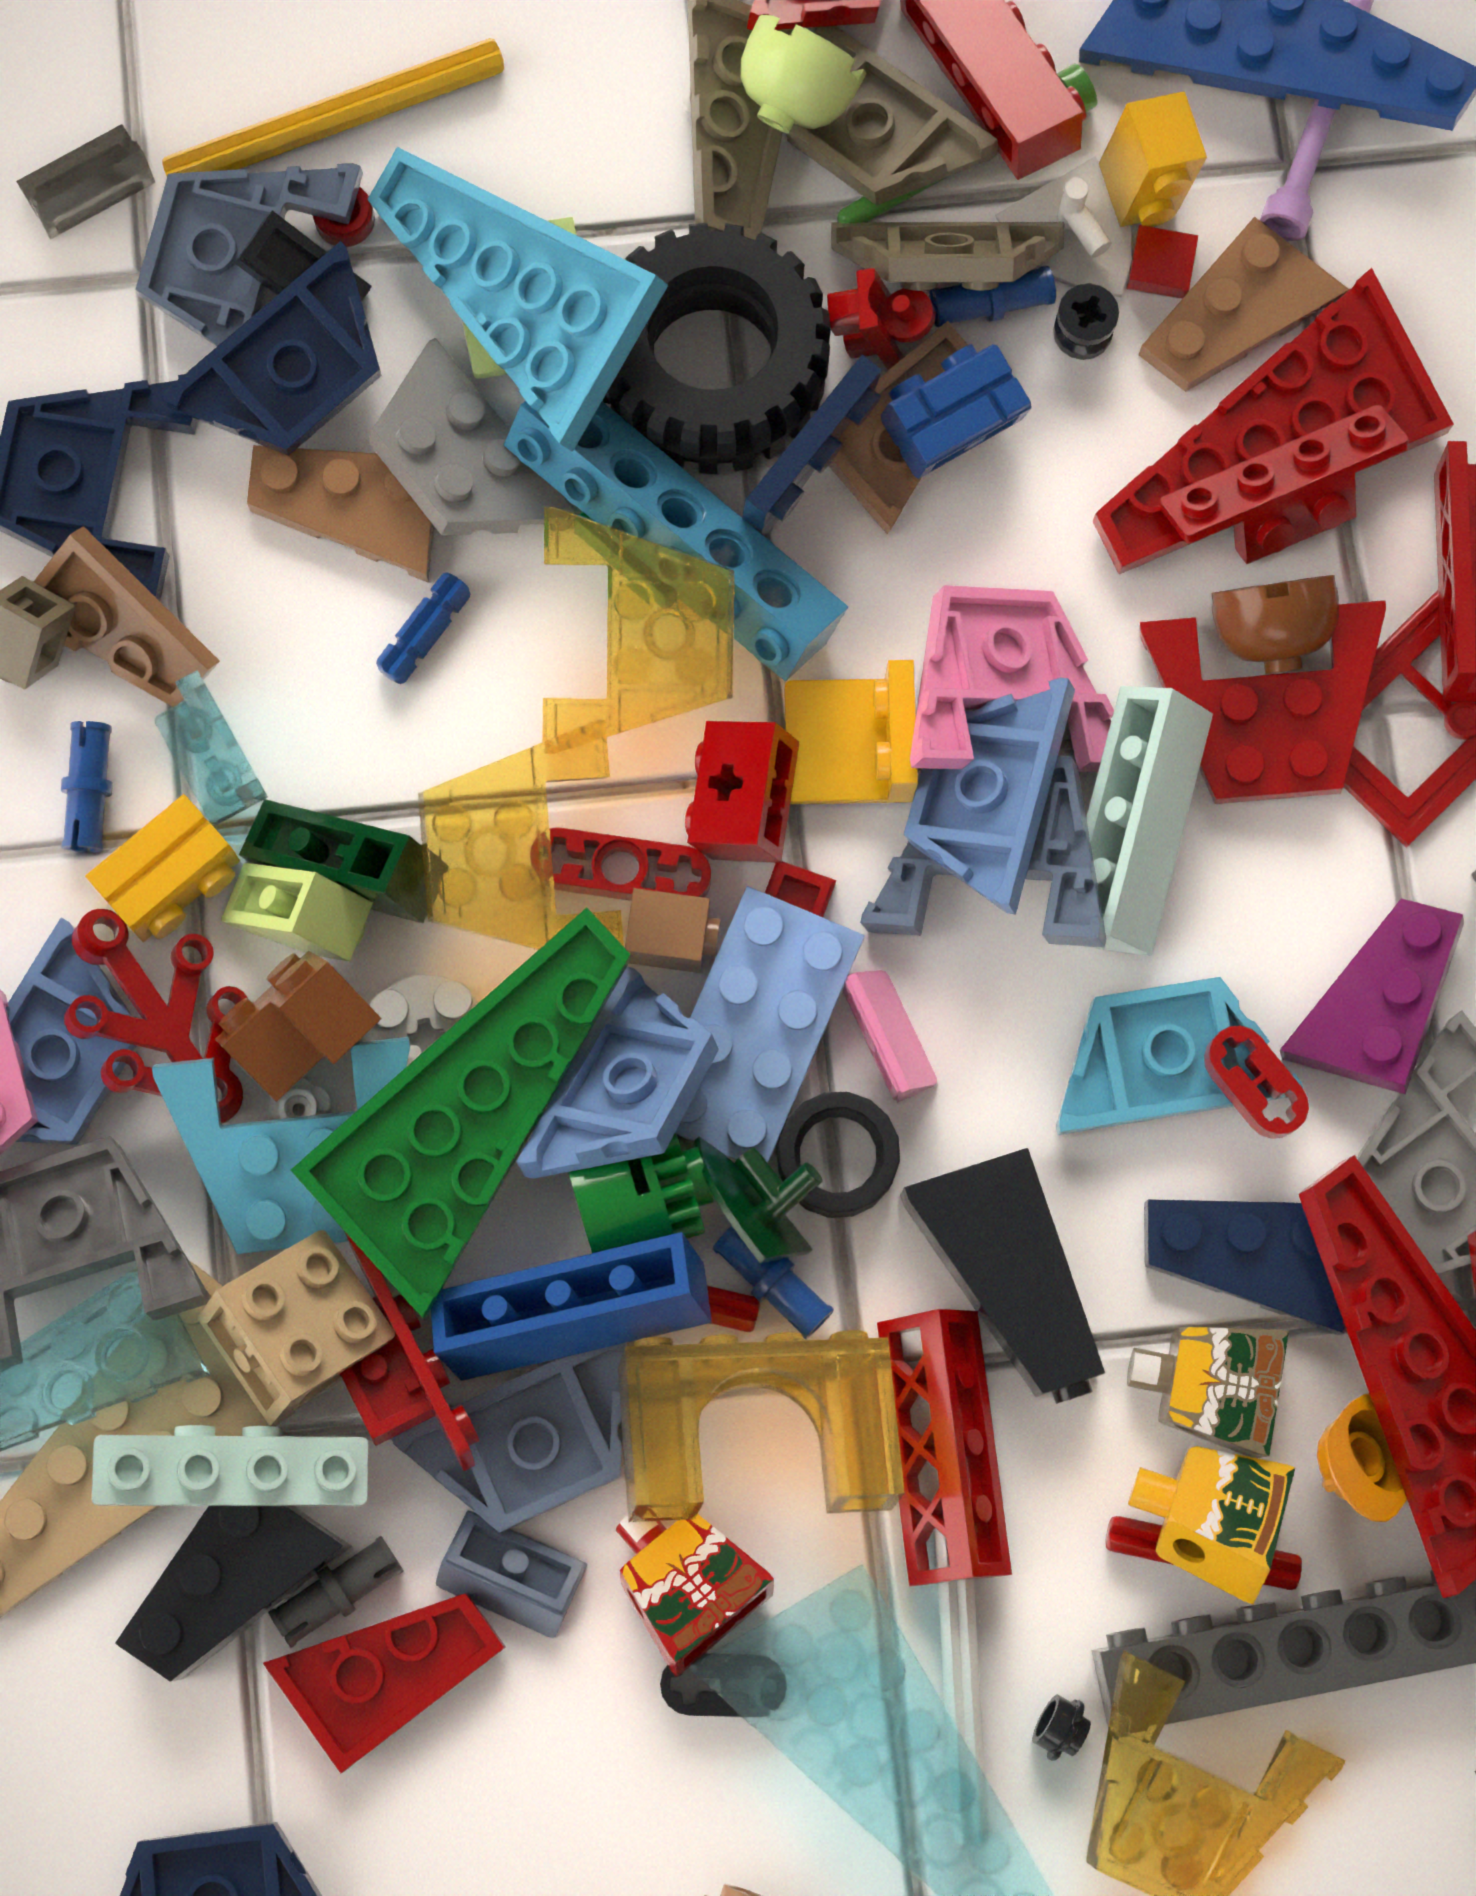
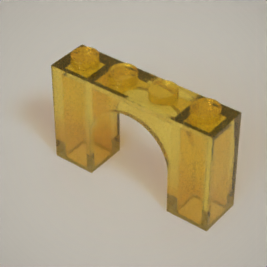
[618,1330,905,1522]

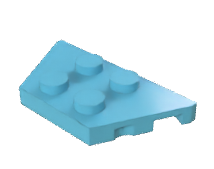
[1056,977,1303,1136]

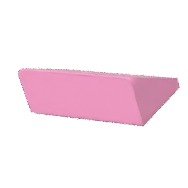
[843,970,937,1103]

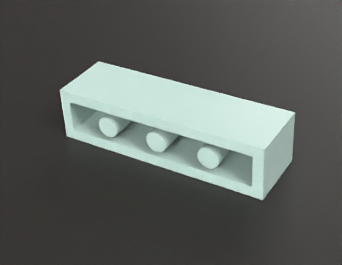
[1086,686,1213,956]

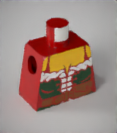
[615,1504,774,1677]

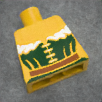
[1127,1446,1295,1605]

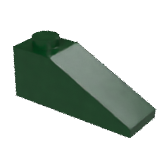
[239,799,448,924]

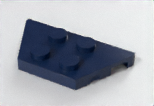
[160,241,382,456]
[120,1822,322,1896]

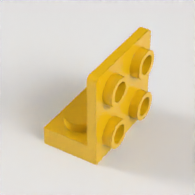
[784,660,918,804]

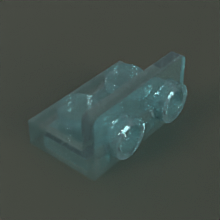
[154,670,268,825]

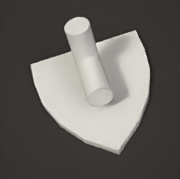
[995,156,1132,298]

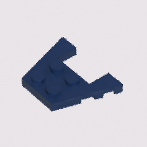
[0,374,198,601]

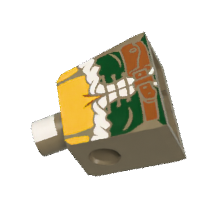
[1127,1327,1289,1458]

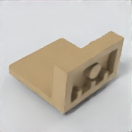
[197,1230,395,1426]

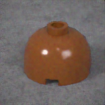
[1211,575,1339,674]

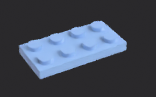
[676,886,865,1163]

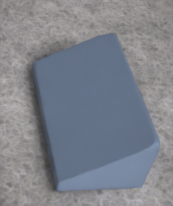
[435,1510,588,1638]

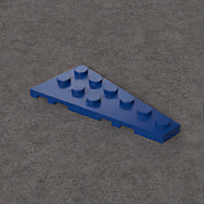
[1079,0,1476,131]

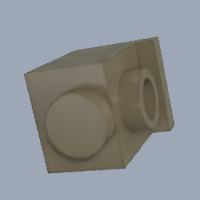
[0,576,75,690]

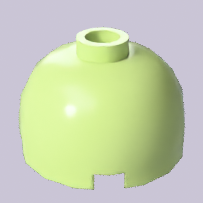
[741,15,867,133]

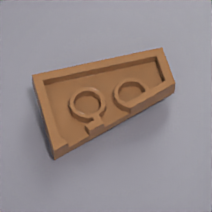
[1138,216,1350,392]
[829,321,968,534]
[247,445,434,583]
[33,526,220,708]

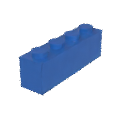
[431,1232,712,1381]

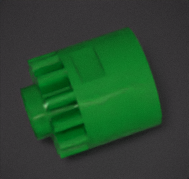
[568,1132,714,1253]

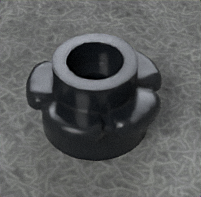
[1032,1694,1091,1761]

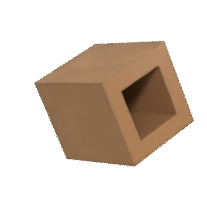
[625,888,721,973]

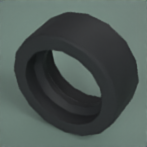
[777,1092,900,1218]

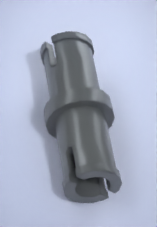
[268,1536,404,1648]

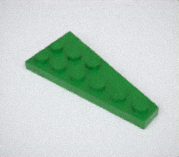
[290,907,631,1320]

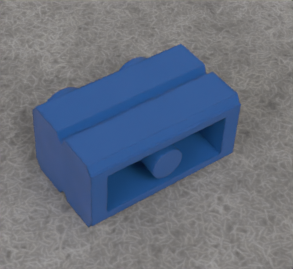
[880,344,1032,479]

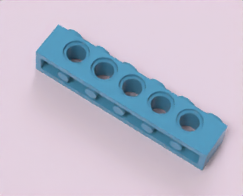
[504,401,849,682]

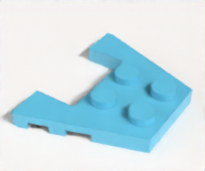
[152,1037,410,1254]

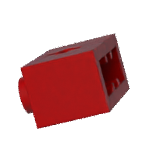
[685,721,799,863]

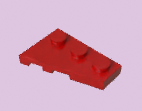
[263,1593,506,1774]

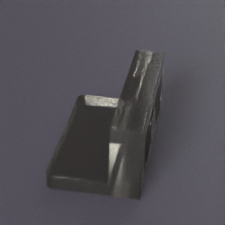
[16,124,156,240]

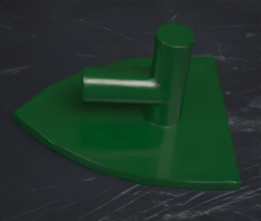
[694,1136,823,1263]

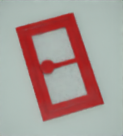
[1344,590,1476,848]

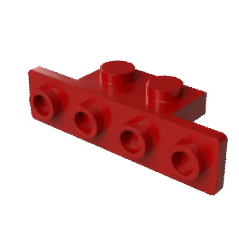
[1160,405,1408,564]
[339,1231,480,1471]

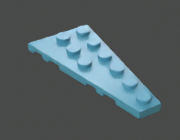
[367,147,668,452]

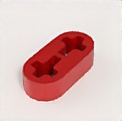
[1204,1026,1309,1139]

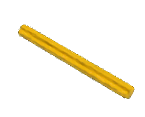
[162,38,505,176]

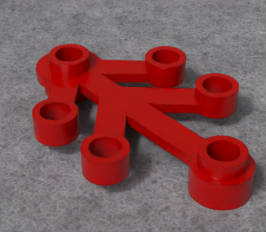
[64,909,248,1124]

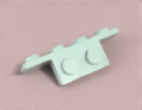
[91,1425,368,1506]

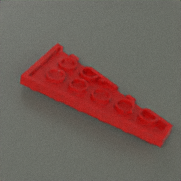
[1298,1155,1476,1598]

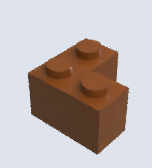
[215,951,382,1102]

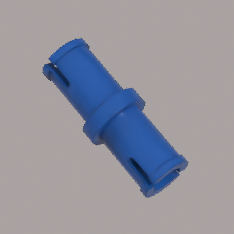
[928,265,1056,328]
[61,721,113,853]
[712,1226,834,1340]

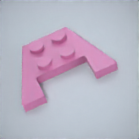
[910,585,1114,773]

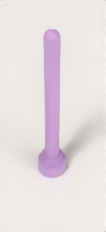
[1260,0,1374,241]

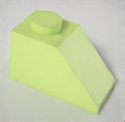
[220,863,373,962]

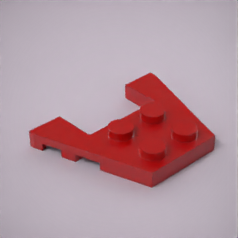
[1139,600,1386,804]

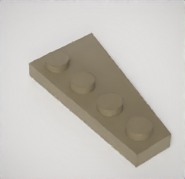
[687,0,793,240]

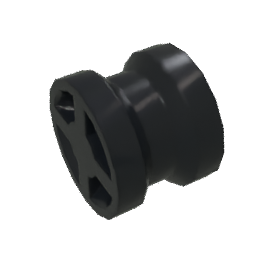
[1053,283,1119,360]

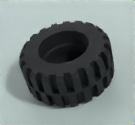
[603,223,831,474]

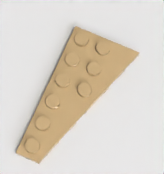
[0,1260,342,1618]

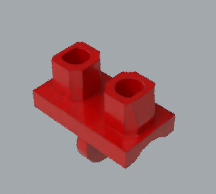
[827,268,936,370]

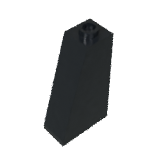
[900,1148,1105,1404]

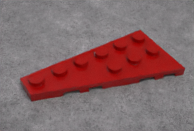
[1092,267,1454,575]

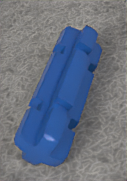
[376,572,471,684]

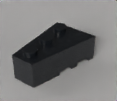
[115,1506,352,1682]

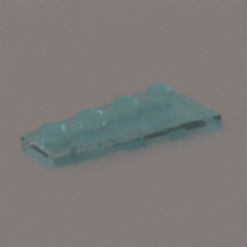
[0,1267,210,1452]

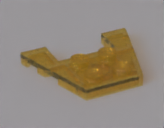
[542,507,735,755]
[418,720,624,950]
[1086,1650,1346,1896]

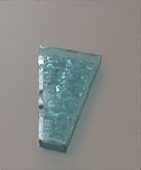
[688,1564,1054,1896]

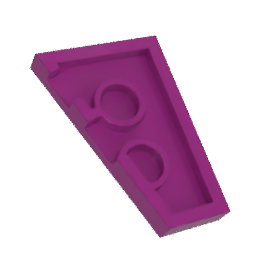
[1280,898,1464,1094]

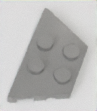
[368,338,577,536]

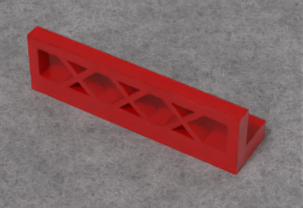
[1434,441,1476,702]
[877,1309,1012,1587]

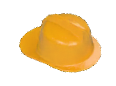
[1317,1394,1407,1522]

